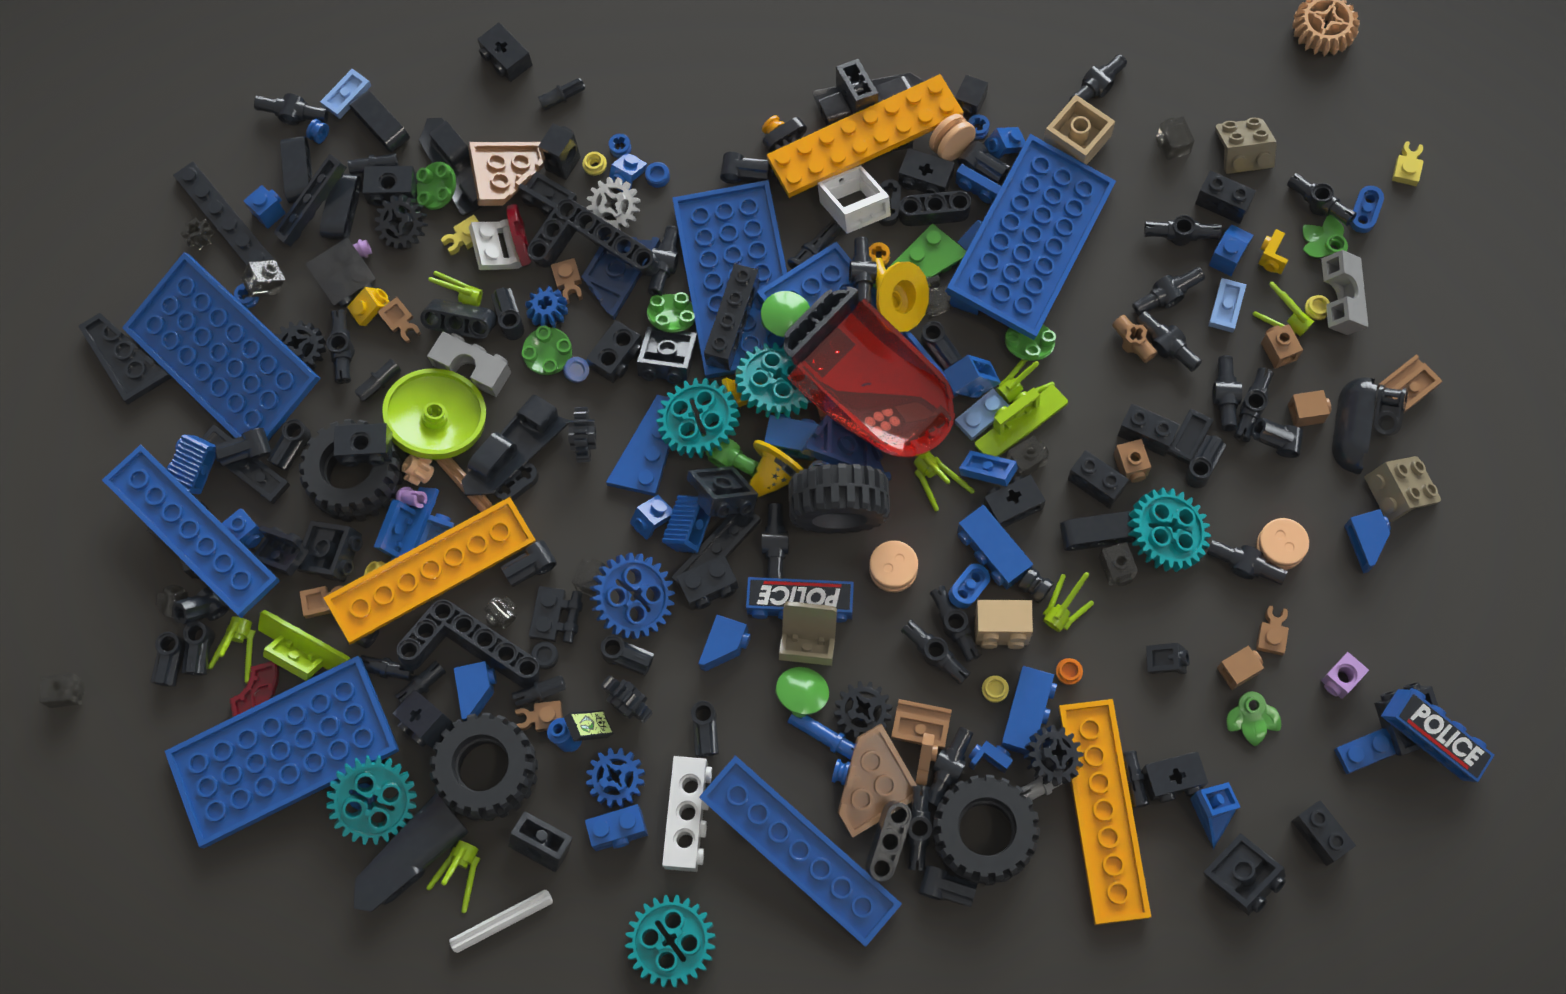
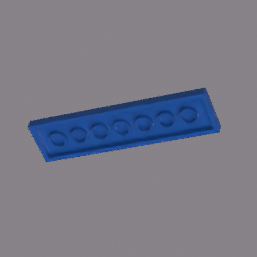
[102,444,280,618]
[699,755,902,947]

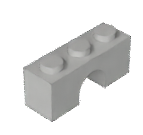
[1321,250,1368,335]
[427,331,511,397]

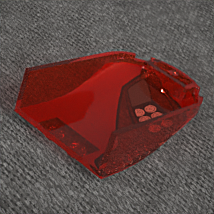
[787,298,955,457]

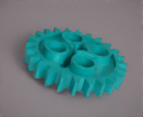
[735,342,817,419]
[656,378,740,458]
[1127,488,1211,572]
[326,755,417,845]
[625,895,716,988]

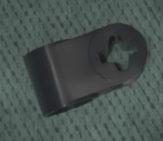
[1374,385,1408,436]

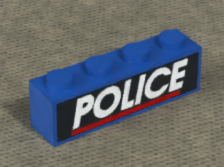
[746,577,854,622]
[1381,688,1494,782]

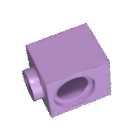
[1321,652,1369,699]

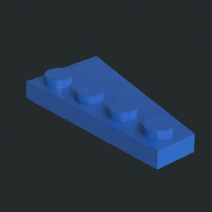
[606,395,680,496]

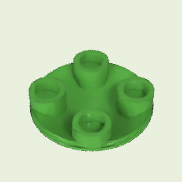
[416,162,456,210]
[761,291,810,337]
[647,292,695,332]
[1005,325,1056,361]
[522,326,572,375]
[775,667,829,717]

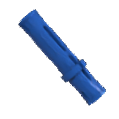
[788,714,855,760]

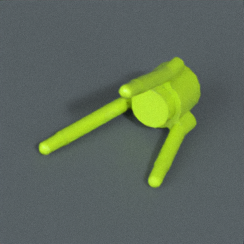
[428,271,483,307]
[1253,282,1314,337]
[996,359,1055,404]
[914,451,975,512]
[1043,572,1094,632]
[208,616,256,684]
[426,840,480,913]

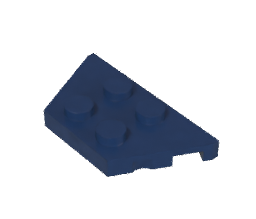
[582,237,661,320]
[801,413,891,481]

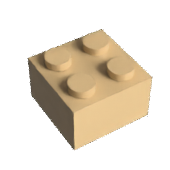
[1044,95,1115,165]
[974,600,1033,649]

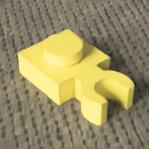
[1392,141,1423,186]
[441,215,479,255]

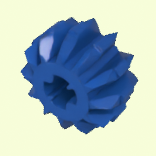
[525,286,568,328]

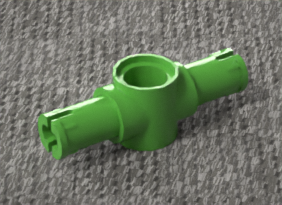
[689,431,759,477]

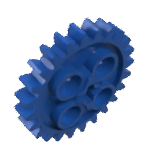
[590,553,675,639]

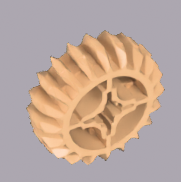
[1292,0,1360,56]

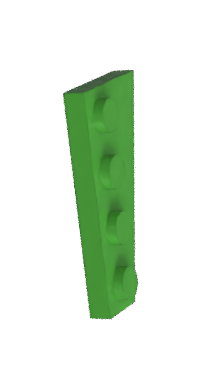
[873,223,966,290]

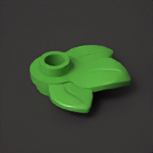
[1303,215,1348,258]
[1227,691,1281,746]

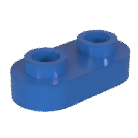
[1350,186,1384,233]
[948,564,990,609]

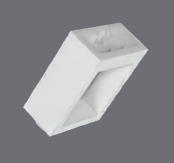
[818,165,891,234]

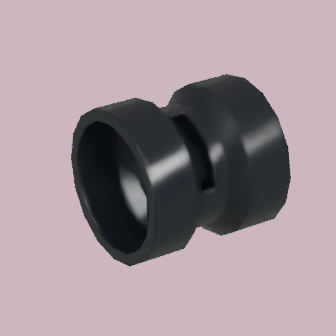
[1017,567,1054,604]

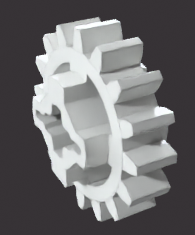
[587,177,641,230]

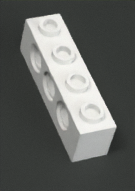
[662,756,712,872]

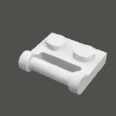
[469,219,522,270]

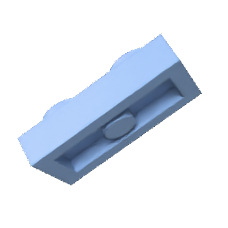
[320,69,372,119]
[1208,278,1247,333]
[955,389,1009,441]

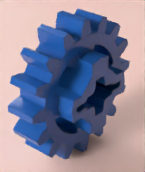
[586,748,645,808]

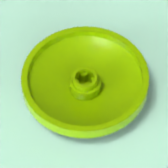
[382,368,486,460]

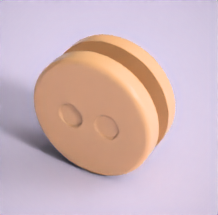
[929,114,976,161]
[1256,518,1309,570]
[869,541,918,592]

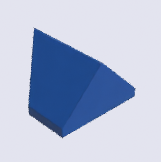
[1190,782,1241,849]

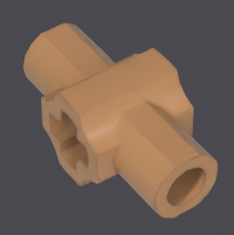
[1112,315,1157,363]

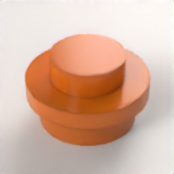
[1056,658,1083,685]

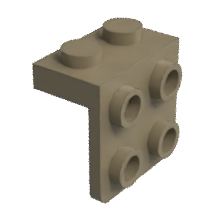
[1215,118,1277,174]
[1364,456,1441,522]
[779,601,837,666]

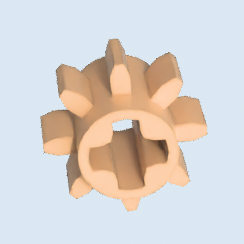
[402,455,434,486]

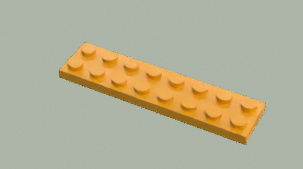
[767,74,963,198]
[323,497,536,644]
[1058,699,1151,925]

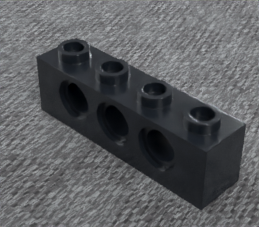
[704,263,760,371]

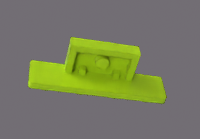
[975,385,1068,457]
[258,610,350,681]

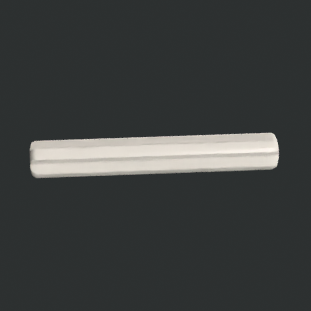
[449,890,553,953]

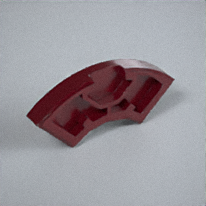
[507,204,531,266]
[229,661,280,717]

